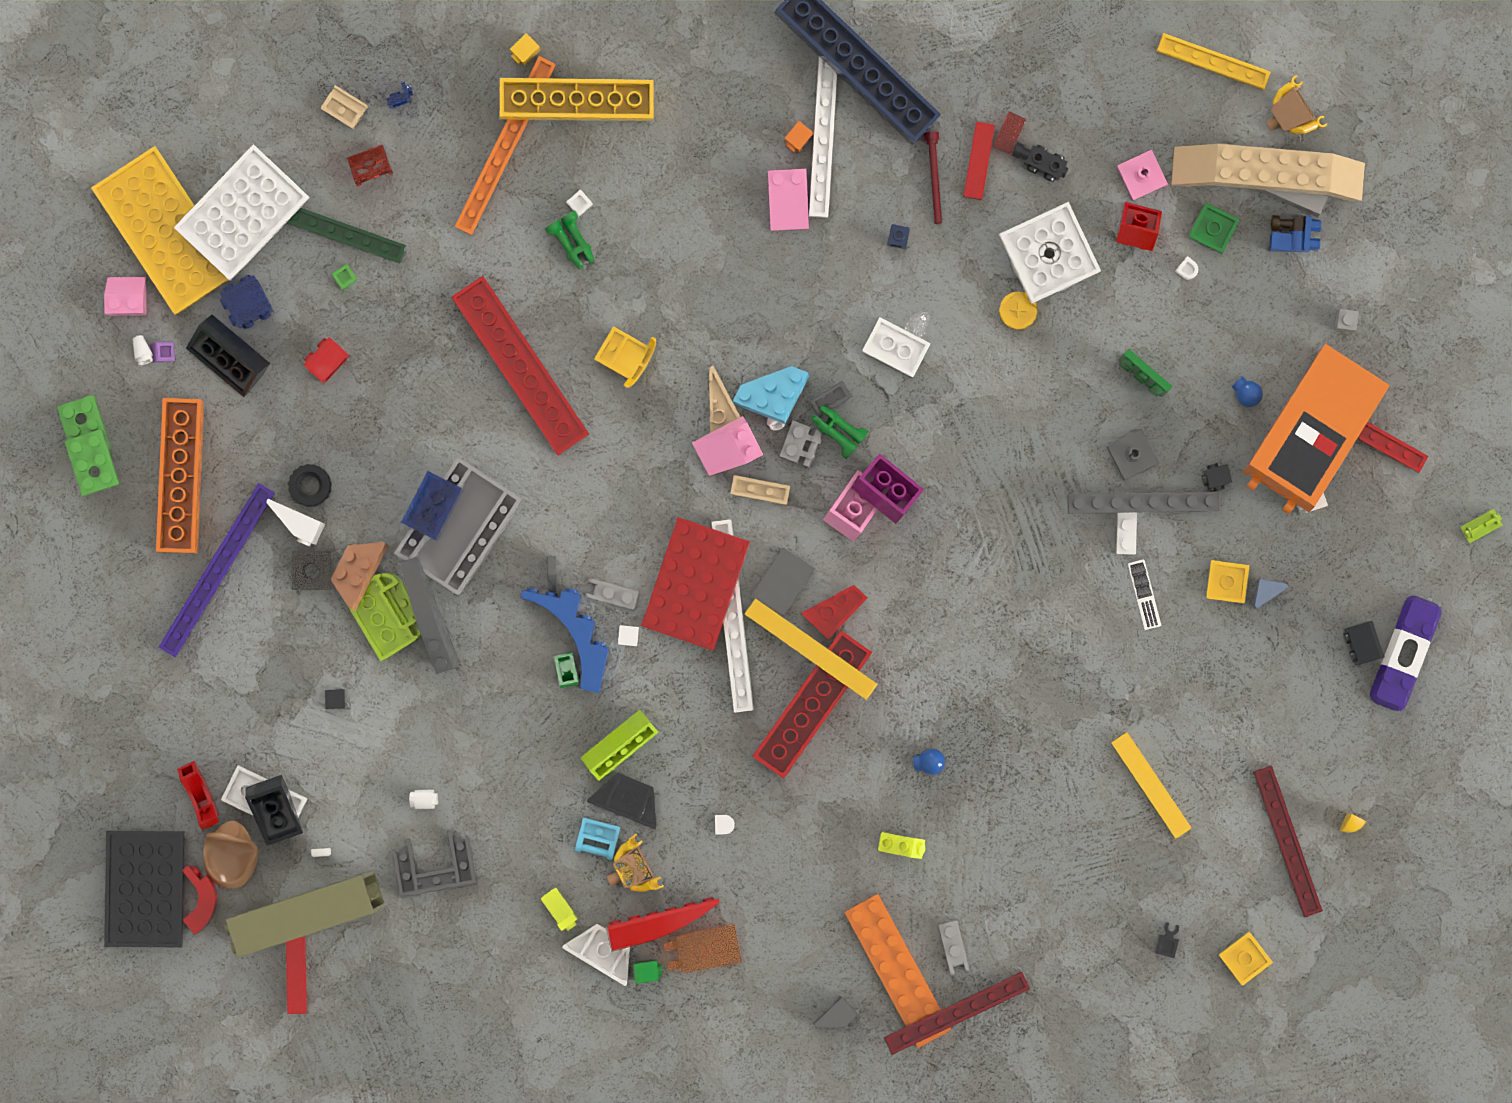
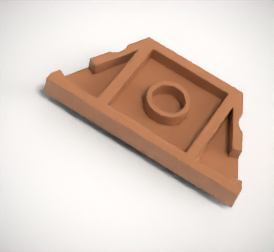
[330,542,389,611]

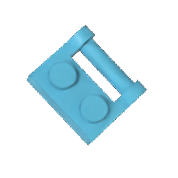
[575,817,621,860]

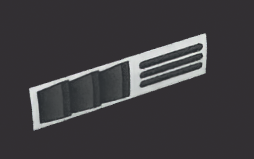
[1128,559,1161,630]

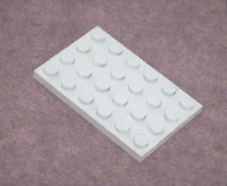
[174,144,310,281]

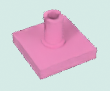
[1117,150,1168,201]

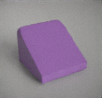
[151,342,175,363]

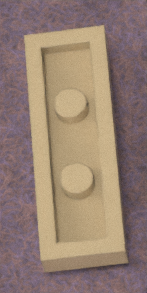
[730,475,790,505]

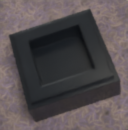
[325,689,345,709]

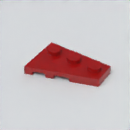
[800,585,868,640]

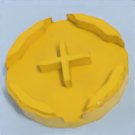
[999,292,1037,330]

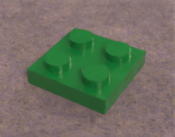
[1188,202,1240,254]

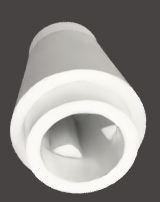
[132,335,153,365]

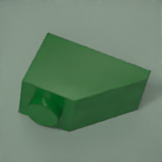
[633,960,662,984]

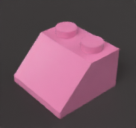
[104,277,147,316]

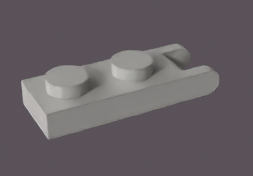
[584,578,639,610]
[938,920,970,975]

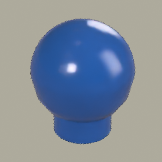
[1232,376,1263,407]
[913,748,945,775]

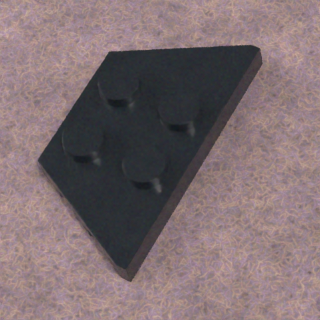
[587,773,657,830]

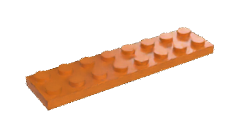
[844,894,952,1048]

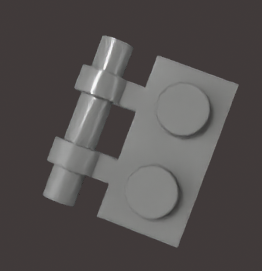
[779,421,823,468]

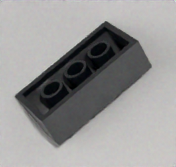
[186,315,270,397]

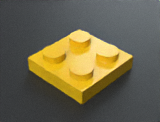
[1206,560,1250,604]
[1218,931,1273,986]

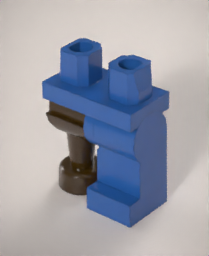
[1269,215,1322,253]

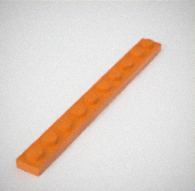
[455,56,556,236]

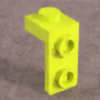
[878,832,925,859]
[541,888,578,931]

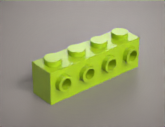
[580,710,659,781]

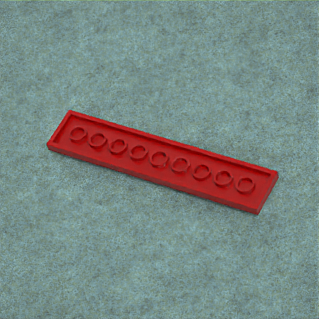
[452,276,590,456]

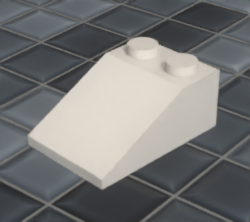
[266,499,325,546]

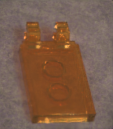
[664,924,741,973]

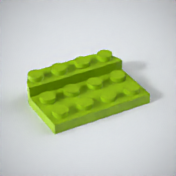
[345,573,421,662]

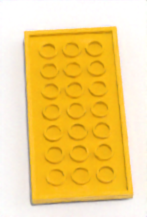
[91,146,240,315]

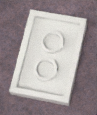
[862,317,931,378]

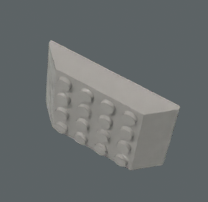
[394,457,522,596]

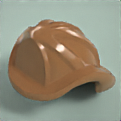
[203,821,259,889]

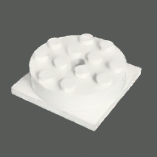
[999,202,1101,304]

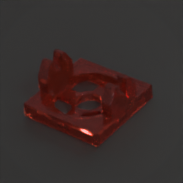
[347,145,393,186]

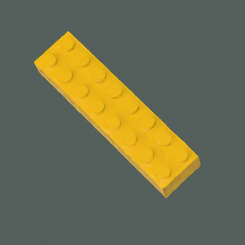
[499,78,654,121]

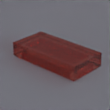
[993,111,1026,154]

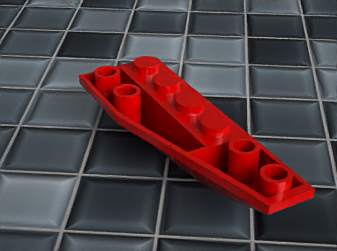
[606,897,720,952]

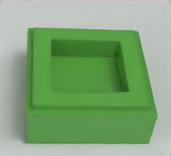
[331,264,358,291]

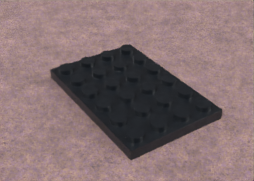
[104,831,185,948]

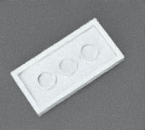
[221,765,308,818]

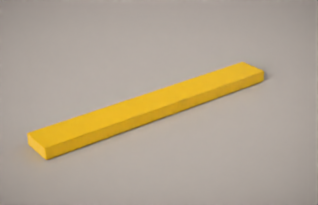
[745,599,878,700]

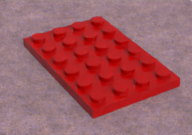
[641,517,751,651]

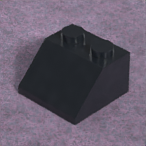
[1343,621,1385,665]

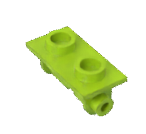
[1460,509,1503,544]

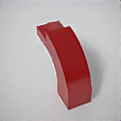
[177,761,219,830]
[182,865,218,935]

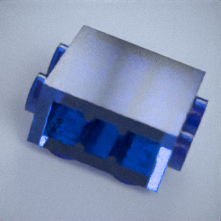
[220,275,274,330]

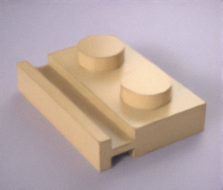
[320,85,368,129]

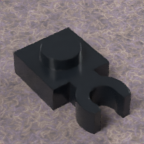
[1155,922,1179,958]

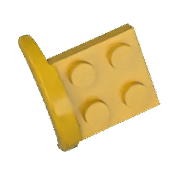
[594,326,656,388]

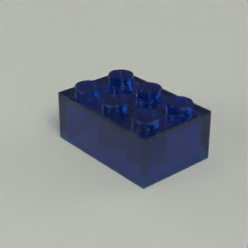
[401,471,464,541]

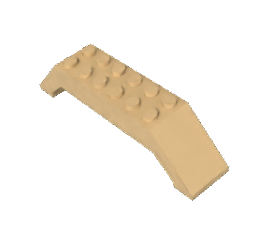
[1171,144,1365,201]

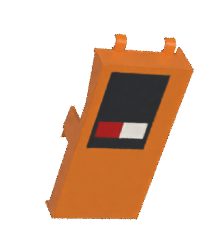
[1242,344,1390,514]

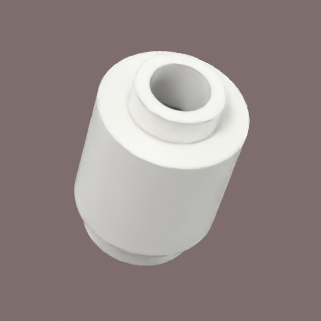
[409,789,438,809]

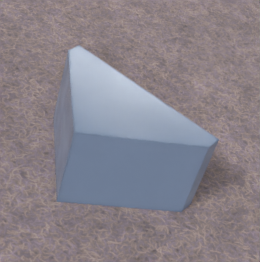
[1252,579,1289,609]

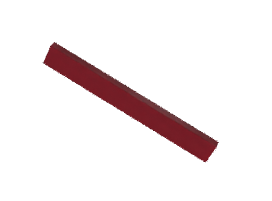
[1253,765,1323,917]
[883,972,1030,1055]

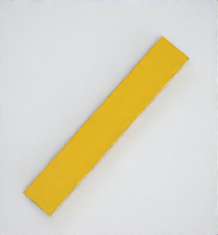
[1156,33,1271,91]
[1111,732,1191,839]

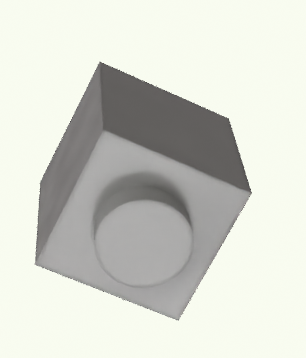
[1334,309,1359,333]

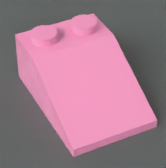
[768,169,809,231]
[692,416,763,476]
[823,470,877,542]

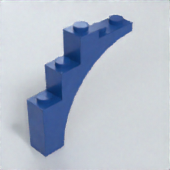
[521,588,609,693]

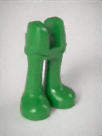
[544,211,595,270]
[811,405,868,459]

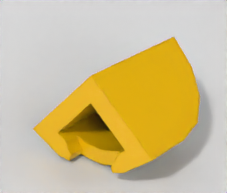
[1339,813,1366,833]

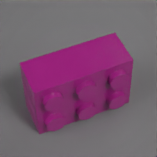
[852,453,924,524]

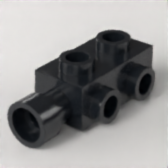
[1011,142,1069,182]

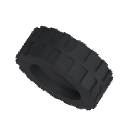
[288,464,332,507]

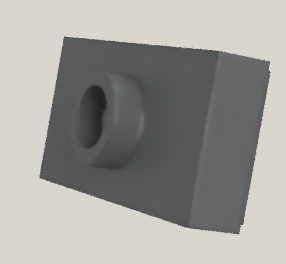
[810,380,853,417]

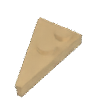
[709,366,740,433]

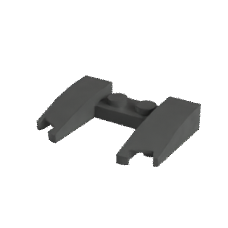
[392,831,477,899]

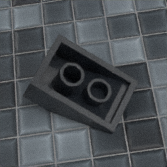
[245,775,303,846]

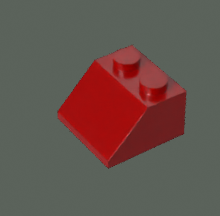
[1116,202,1162,251]

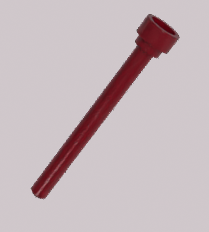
[924,132,942,224]

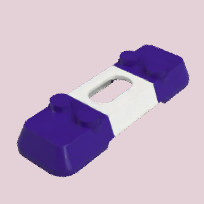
[1370,596,1441,711]

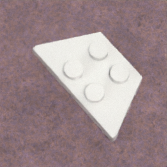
[562,923,630,986]

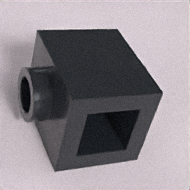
[1201,463,1232,492]

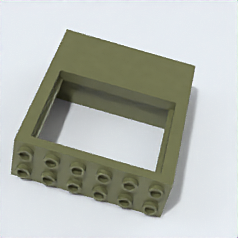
[224,870,386,957]

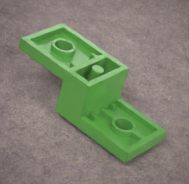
[57,395,120,497]

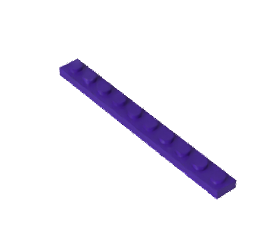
[159,483,275,657]

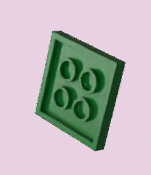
[1118,349,1173,397]

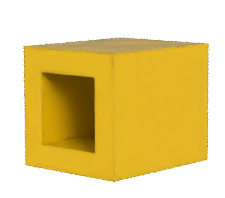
[510,33,540,66]

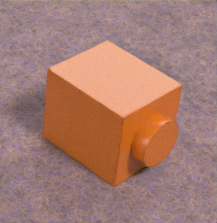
[784,121,814,153]

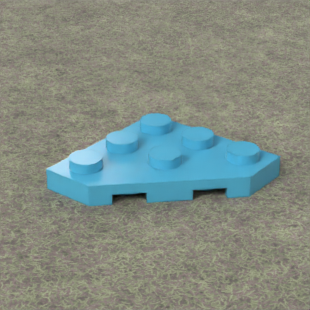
[733,366,809,424]

